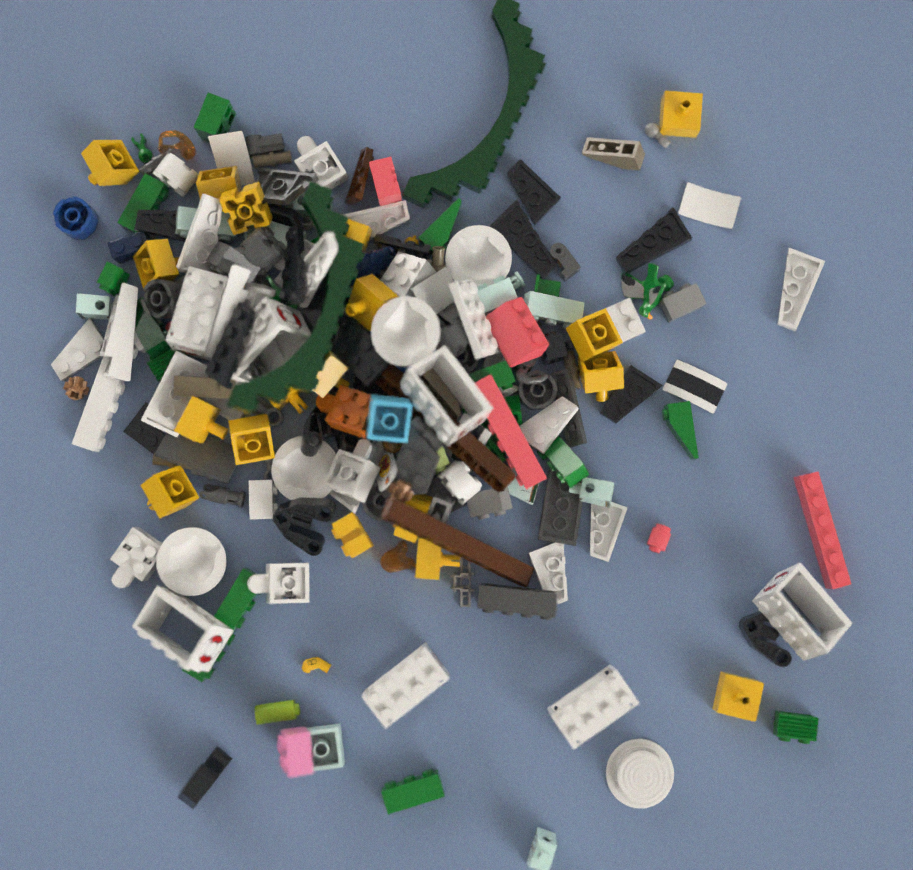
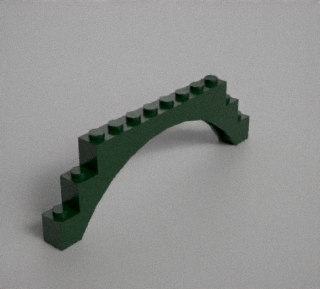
[402,0,546,208]
[227,181,365,415]

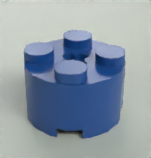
[53,196,99,240]

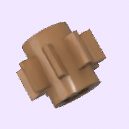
[63,377,89,400]
[388,479,414,503]

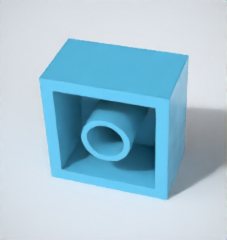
[365,394,413,443]

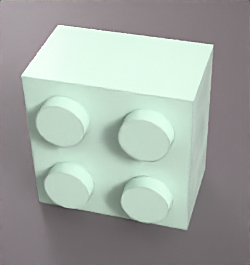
[306,723,345,771]

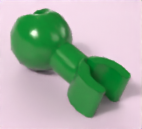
[131,133,153,163]

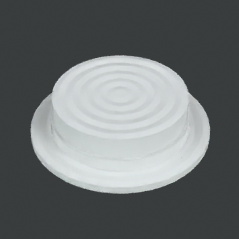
[445,225,512,286]
[371,296,440,366]
[272,436,336,500]
[156,527,226,596]
[606,739,674,808]

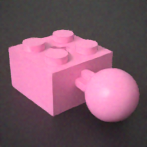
[277,727,313,777]

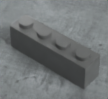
[477,583,559,620]

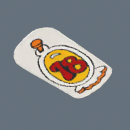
[376,442,397,492]

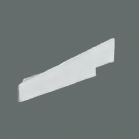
[206,263,251,358]
[100,283,138,381]

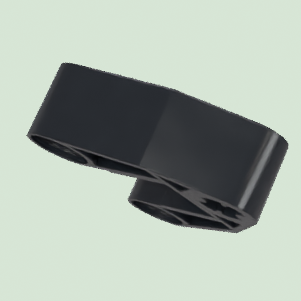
[301,406,360,457]
[273,497,336,556]
[739,611,804,667]
[178,746,233,809]

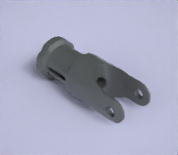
[199,484,246,508]

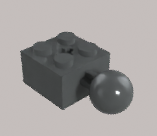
[206,241,272,288]

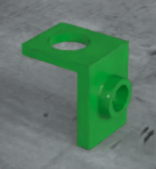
[534,274,561,297]

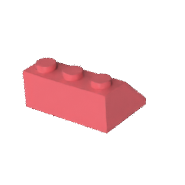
[486,297,549,367]

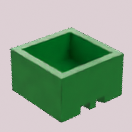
[194,92,236,143]

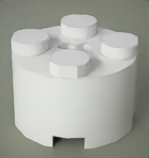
[152,153,198,197]
[437,461,482,505]

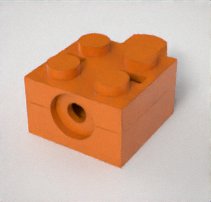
[316,385,370,439]

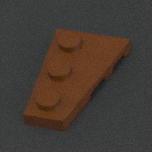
[344,147,374,205]

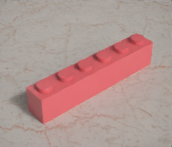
[474,373,547,489]
[793,471,851,589]

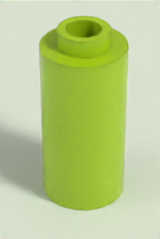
[255,700,300,725]

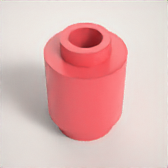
[647,523,671,554]

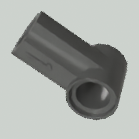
[245,133,285,158]
[252,396,284,427]

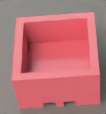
[369,156,402,206]

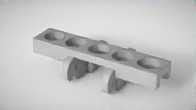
[450,557,475,607]

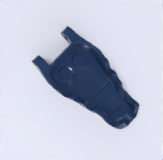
[350,246,395,287]

